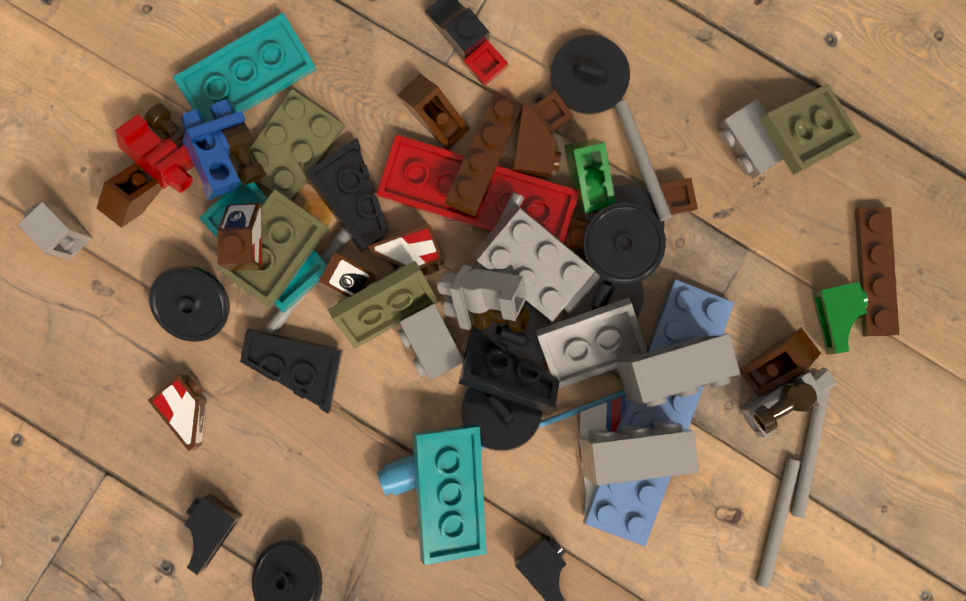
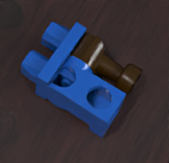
[181,99,266,201]

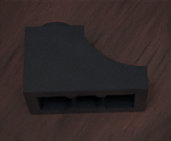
[425,0,490,60]
[184,494,242,575]
[514,535,567,601]

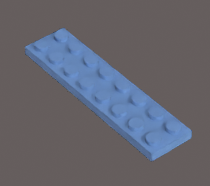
[583,279,734,546]

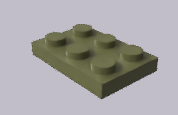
[759,84,861,175]
[237,89,345,202]
[216,189,329,308]
[328,261,439,348]

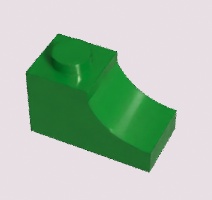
[564,138,616,213]
[812,282,868,354]

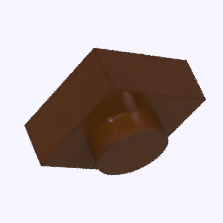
[531,90,574,134]
[660,178,698,215]
[565,216,590,255]

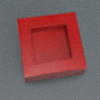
[463,40,508,87]

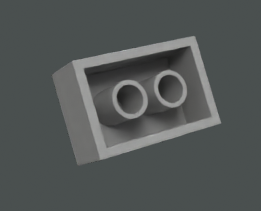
[473,203,595,321]
[616,334,740,407]
[579,421,699,486]

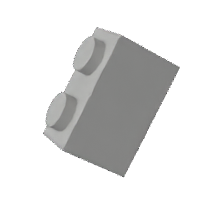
[718,99,784,179]
[18,202,92,260]
[398,304,463,380]

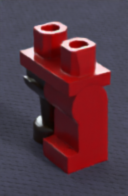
[115,103,196,193]

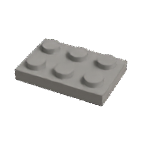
[535,297,647,389]

